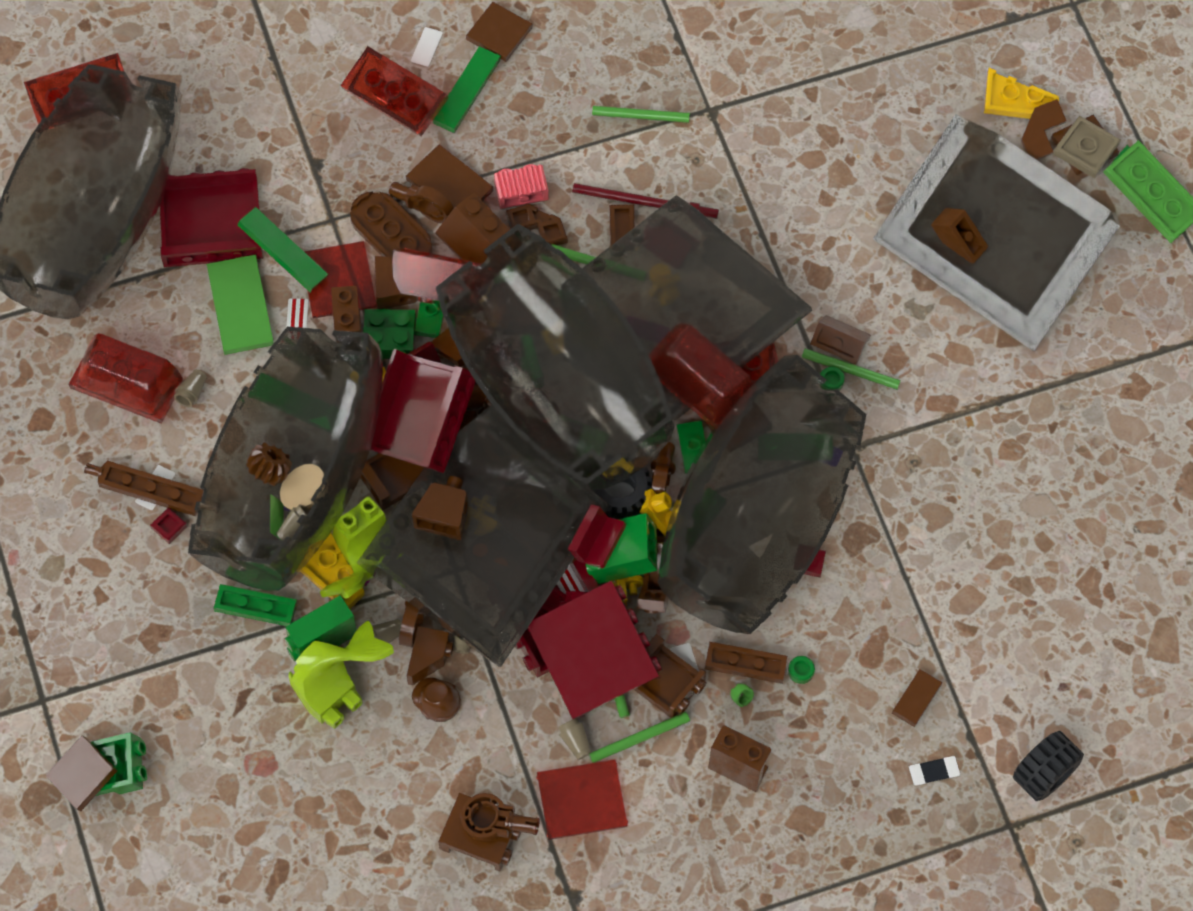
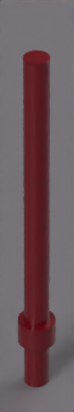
[572,183,719,219]

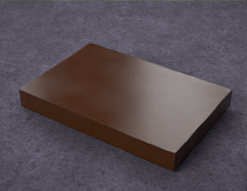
[406,144,494,208]

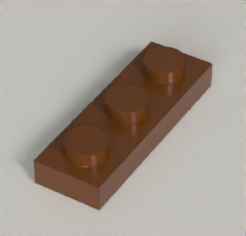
[705,641,788,684]

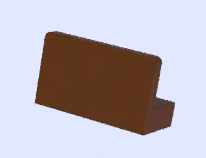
[810,315,871,365]

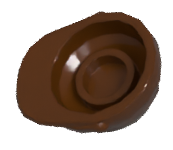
[412,678,461,722]

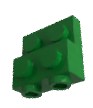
[362,309,416,361]
[91,732,147,796]

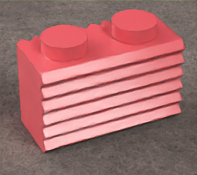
[494,164,548,209]

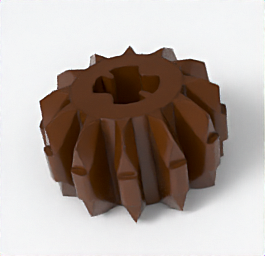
[246,442,292,486]

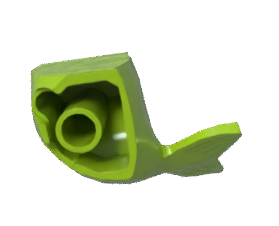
[319,496,391,598]
[288,621,394,729]

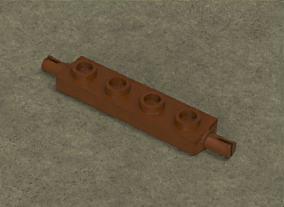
[84,460,219,517]

